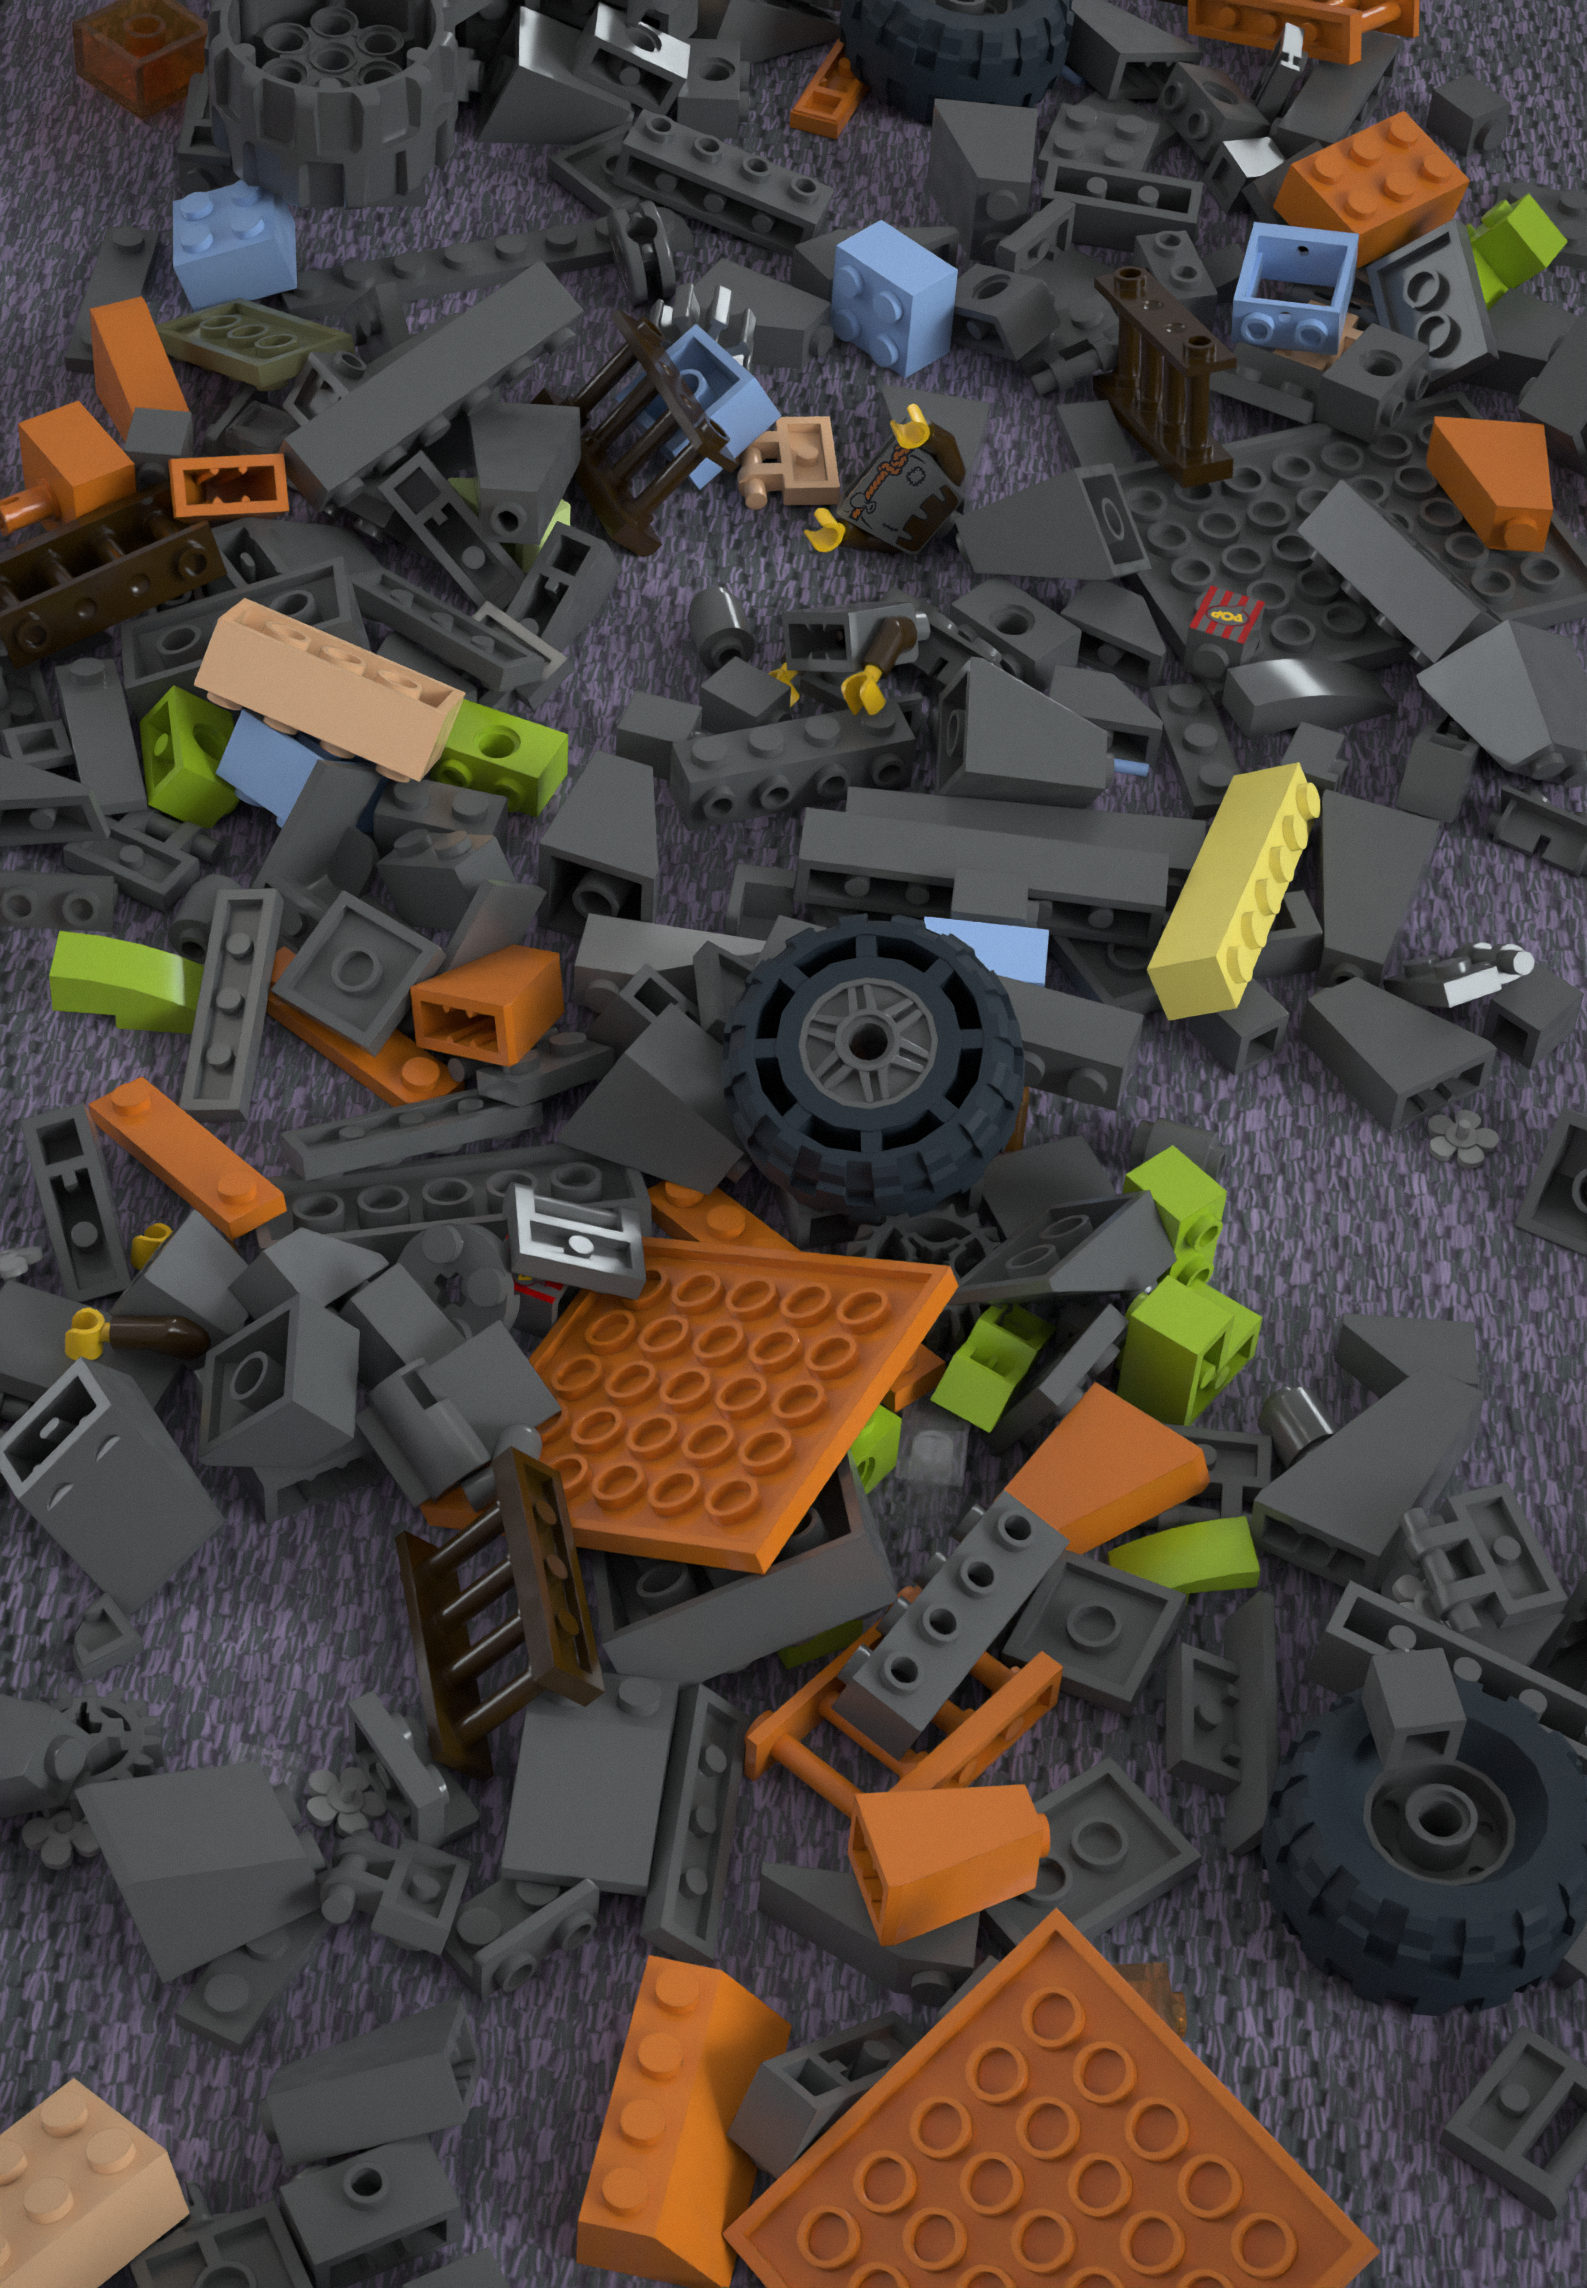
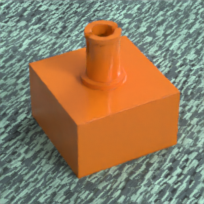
[0,400,136,536]

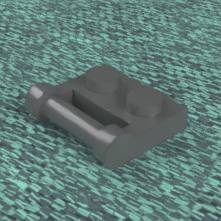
[502,1182,646,1300]
[1439,2025,1587,2221]

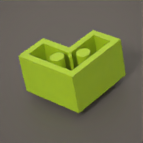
[1466,193,1568,312]
[1116,1275,1263,1426]

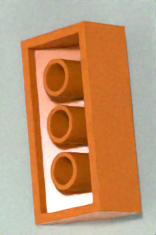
[576,1955,792,2288]

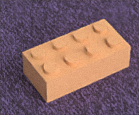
[194,598,466,783]
[0,2078,190,2288]

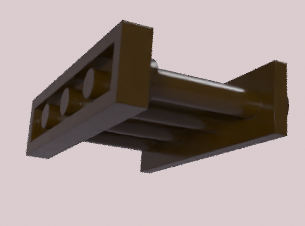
[1093,266,1237,489]
[530,309,739,557]
[0,479,228,670]
[395,1446,606,1783]

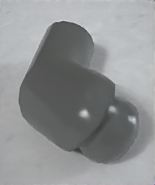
[460,1423,542,1513]

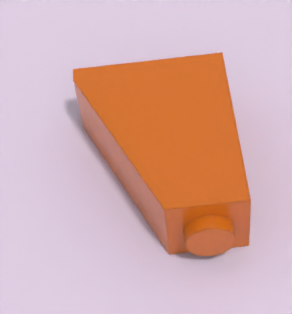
[89,296,193,442]
[1426,416,1553,553]
[168,453,289,528]
[410,944,565,1067]
[994,1382,1211,1555]
[847,1784,1050,1946]

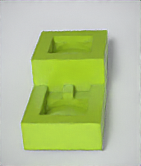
[1107,1516,1260,1606]

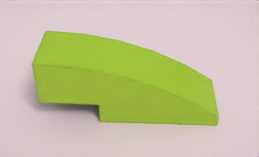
[49,931,204,1034]
[930,1304,1057,1433]

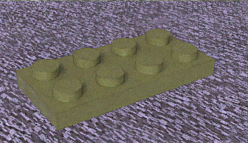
[155,298,355,391]

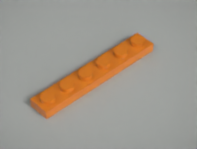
[647,1180,946,1413]

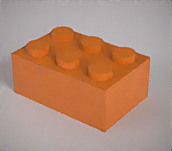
[1273,111,1470,269]

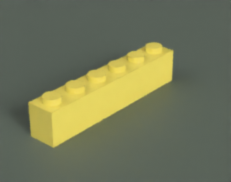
[1147,762,1321,1021]

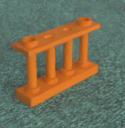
[1188,0,1420,65]
[743,1586,1063,1819]

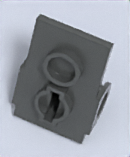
[355,1320,562,1509]

